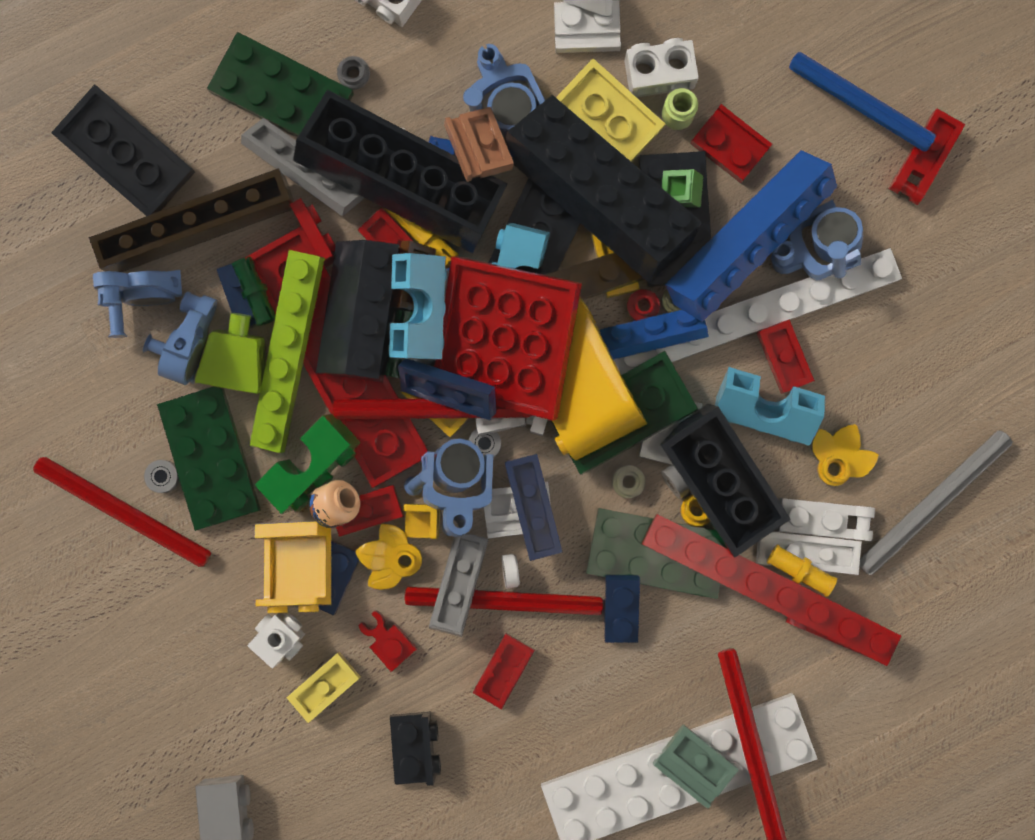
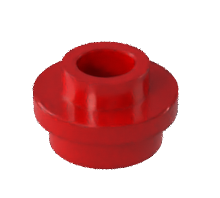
[627,289,660,321]

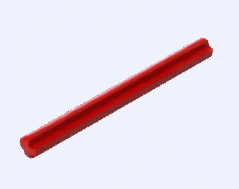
[332,399,532,419]
[33,457,211,567]
[404,587,603,615]
[718,648,787,840]

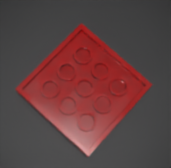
[434,256,582,421]

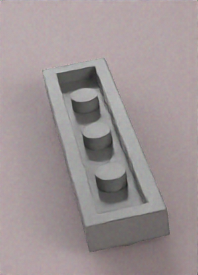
[241,118,364,216]

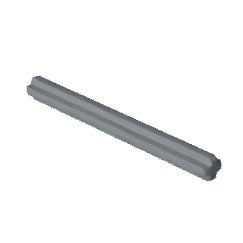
[859,430,1013,576]

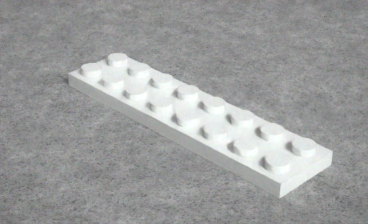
[541,693,817,840]

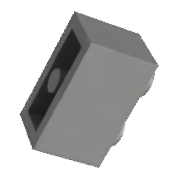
[195,775,254,840]

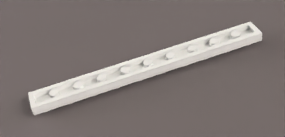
[614,248,902,375]

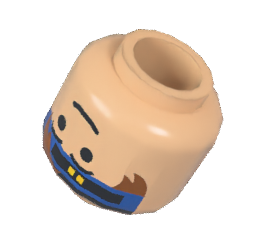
[309,480,360,528]

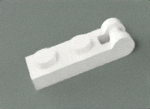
[777,498,875,541]

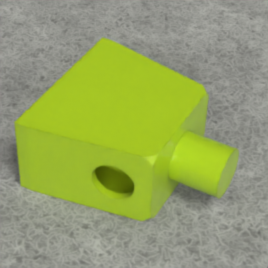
[195,313,265,394]

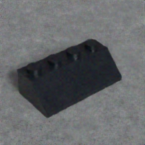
[316,240,401,383]
[660,404,791,558]

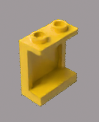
[255,521,331,613]

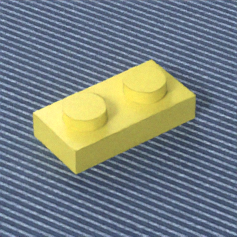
[286,652,361,723]

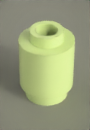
[662,88,698,130]

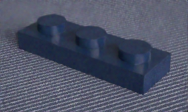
[399,358,496,420]
[505,454,563,561]

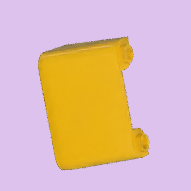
[553,296,647,461]

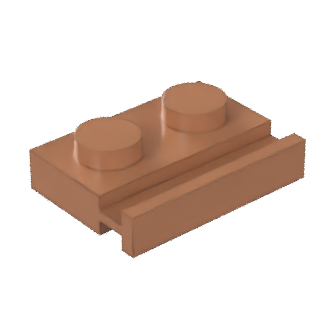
[444,107,514,182]

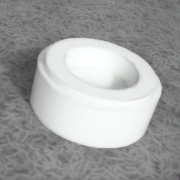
[502,554,520,589]

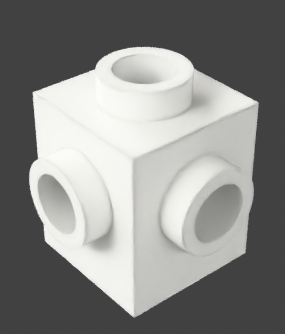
[247,613,305,669]

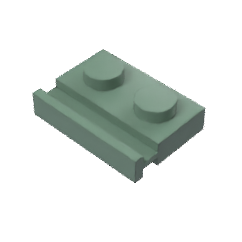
[653,724,739,809]

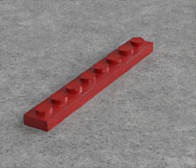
[641,514,902,666]

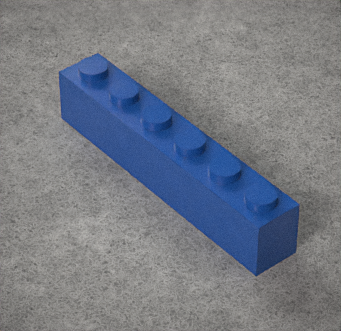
[665,150,837,322]

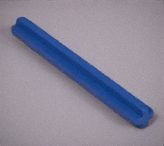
[789,52,936,151]

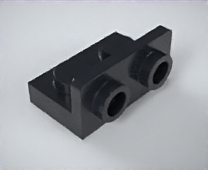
[390,711,441,786]

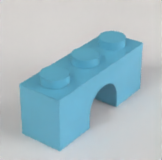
[492,223,550,269]
[389,253,447,359]
[715,367,825,446]

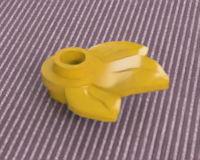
[812,424,879,486]
[356,524,422,590]

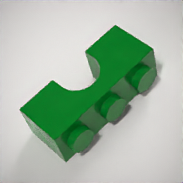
[255,414,361,514]

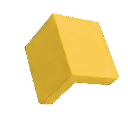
[403,504,440,539]

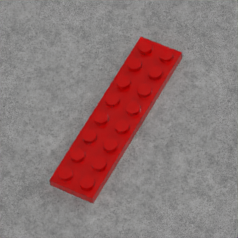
[244,226,428,488]

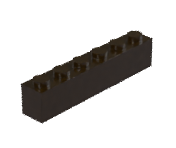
[89,168,294,272]

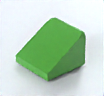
[662,169,703,208]

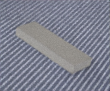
[429,533,488,637]

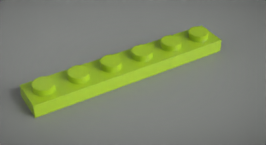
[250,250,325,453]

